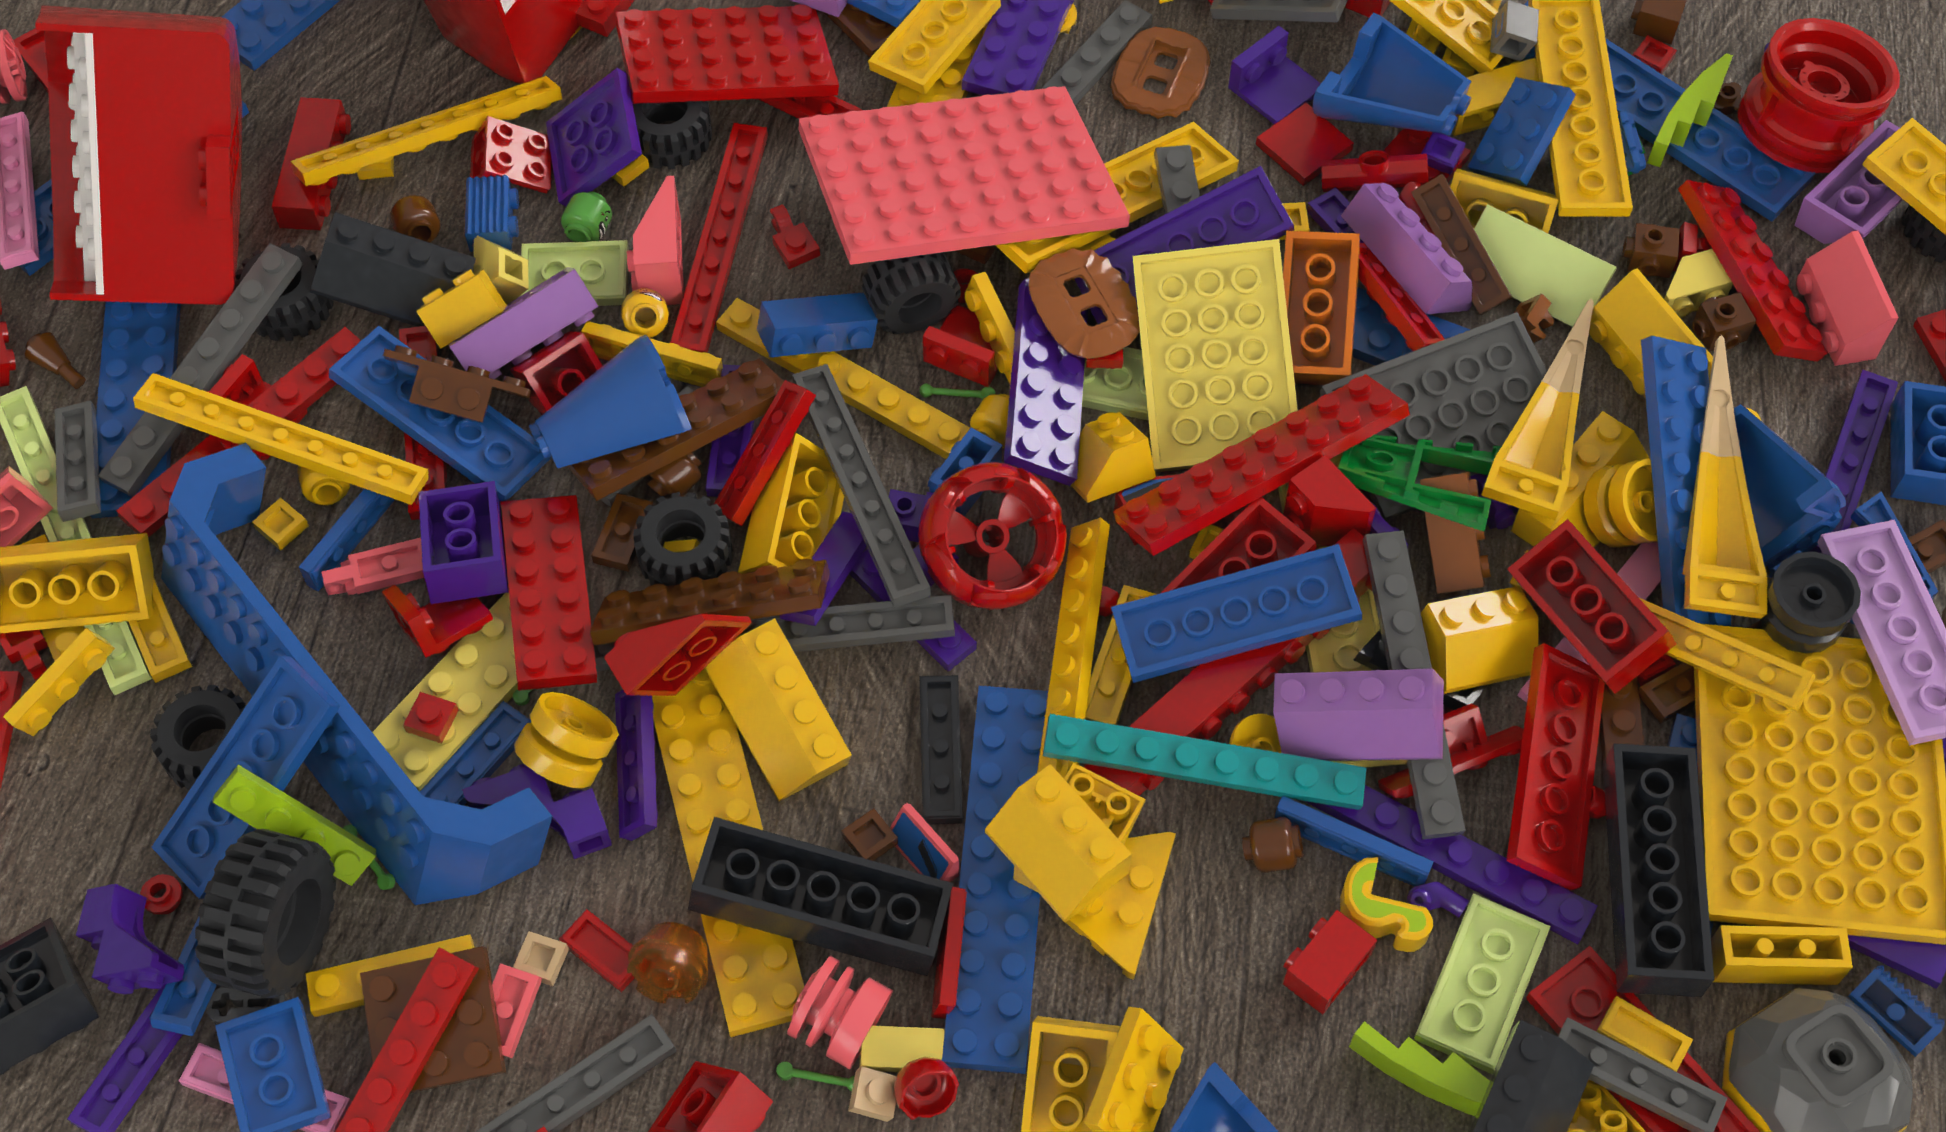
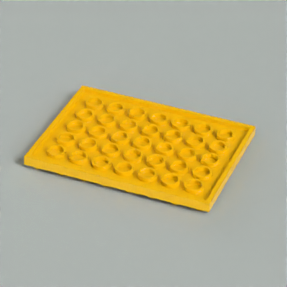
[1694,623,1946,945]

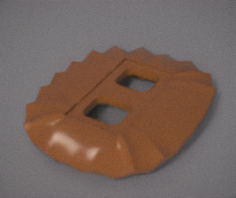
[1110,26,1211,119]
[1029,248,1140,359]

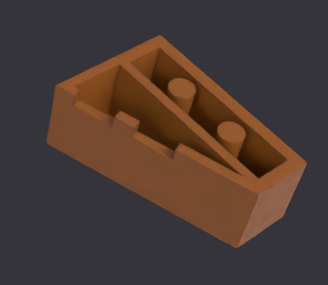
[1420,471,1491,594]

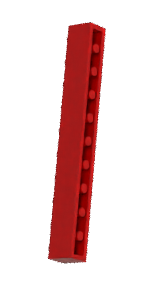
[1084,528,1373,796]

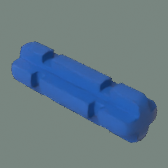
[1618,111,1647,174]

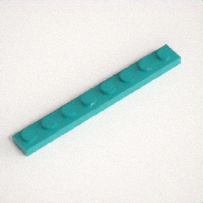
[1043,714,1367,810]

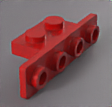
[1378,703,1523,799]

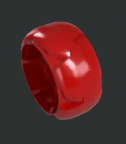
[918,462,1067,610]

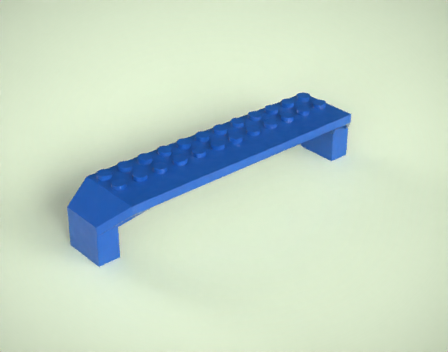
[161,443,553,905]

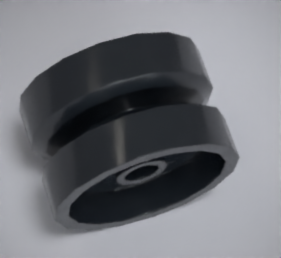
[1760,551,1861,653]

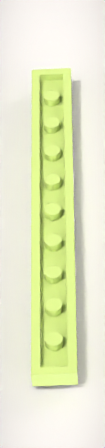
[0,386,152,695]

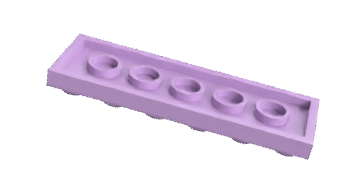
[1818,520,1946,746]

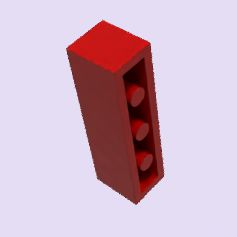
[271,97,351,230]

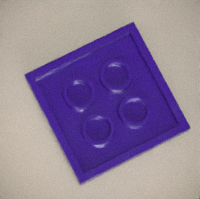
[546,68,642,206]

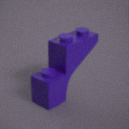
[462,764,612,859]
[76,883,184,994]

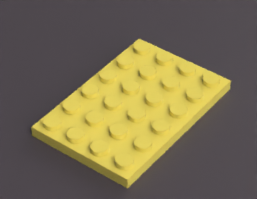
[1133,239,1298,472]

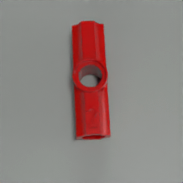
[1321,150,1429,192]

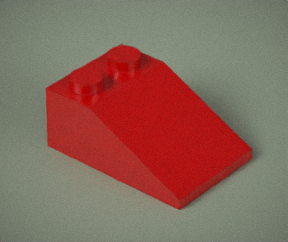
[604,614,752,696]

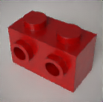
[1283,910,1377,1015]

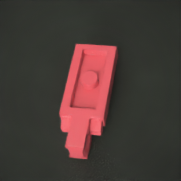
[322,538,424,596]

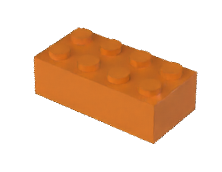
[1283,231,1360,385]

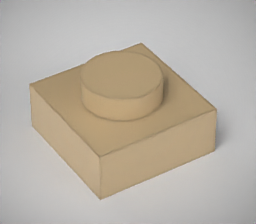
[513,931,569,986]
[848,1066,897,1122]

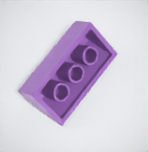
[1794,120,1903,244]
[1341,183,1472,314]
[448,267,598,379]
[1273,669,1444,761]

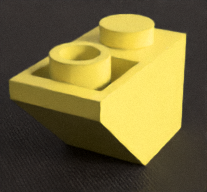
[474,236,529,305]
[1664,249,1733,318]

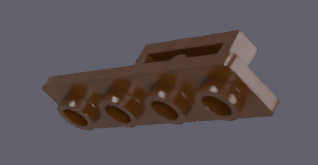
[383,345,532,423]

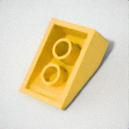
[1021,1016,1120,1132]

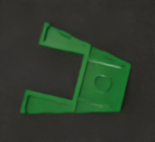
[1338,435,1502,532]

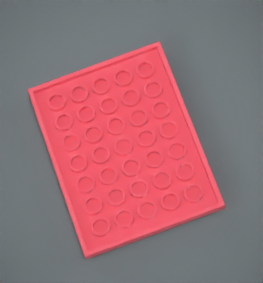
[798,86,1130,265]

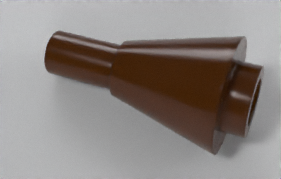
[25,332,86,389]

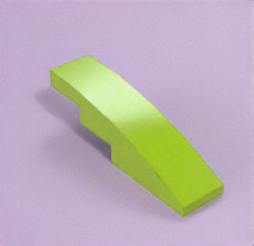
[1647,53,1733,167]
[1349,1021,1490,1116]

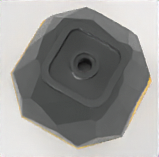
[1722,988,1913,1132]

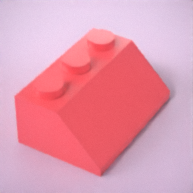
[1796,230,1899,366]
[0,466,53,547]

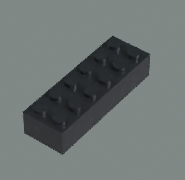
[1603,743,1714,997]
[688,817,953,976]

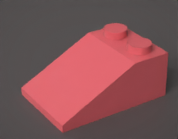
[627,175,684,305]

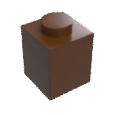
[1631,0,1687,45]

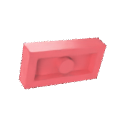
[492,963,542,1059]

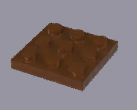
[360,946,506,1094]

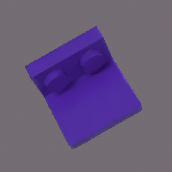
[1228,26,1321,124]

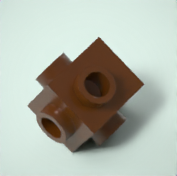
[1622,223,1679,278]
[1692,292,1756,352]

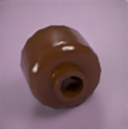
[390,195,440,243]
[647,453,702,498]
[1242,817,1304,873]

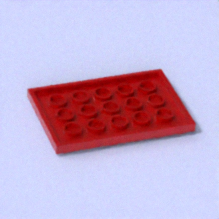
[615,4,839,104]

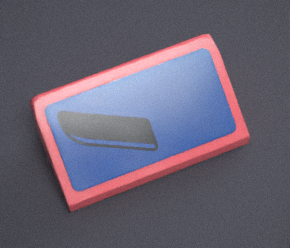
[890,803,959,882]

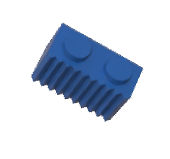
[465,174,519,252]
[1848,965,1945,1057]

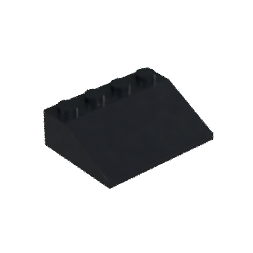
[0,917,99,1075]

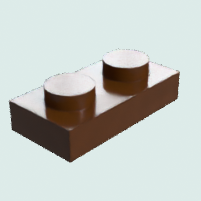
[591,493,654,572]

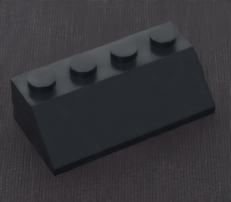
[310,212,476,327]
[1469,1019,1595,1132]

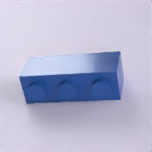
[757,292,878,357]

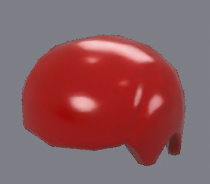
[894,1057,959,1120]

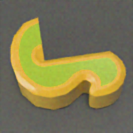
[1340,857,1433,952]

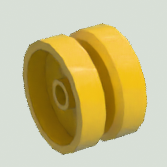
[1583,459,1658,548]
[514,692,619,789]

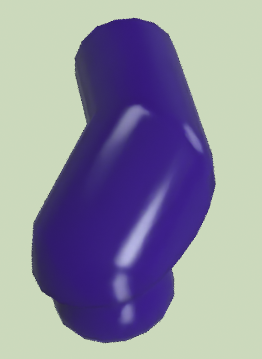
[1407,882,1470,918]

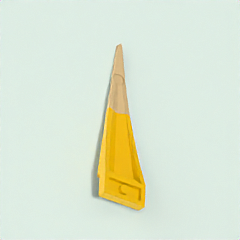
[1481,299,1594,520]
[1682,335,1767,619]

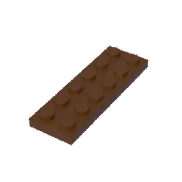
[568,358,784,501]
[590,559,830,645]

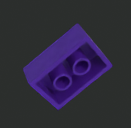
[419,481,509,604]

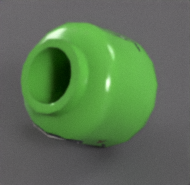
[561,192,612,242]

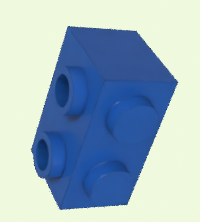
[928,427,1003,516]

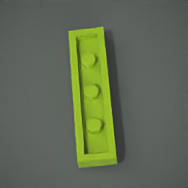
[213,764,376,886]

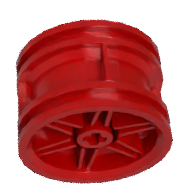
[1738,18,1900,173]

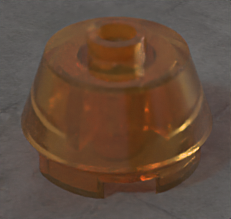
[627,922,708,1004]

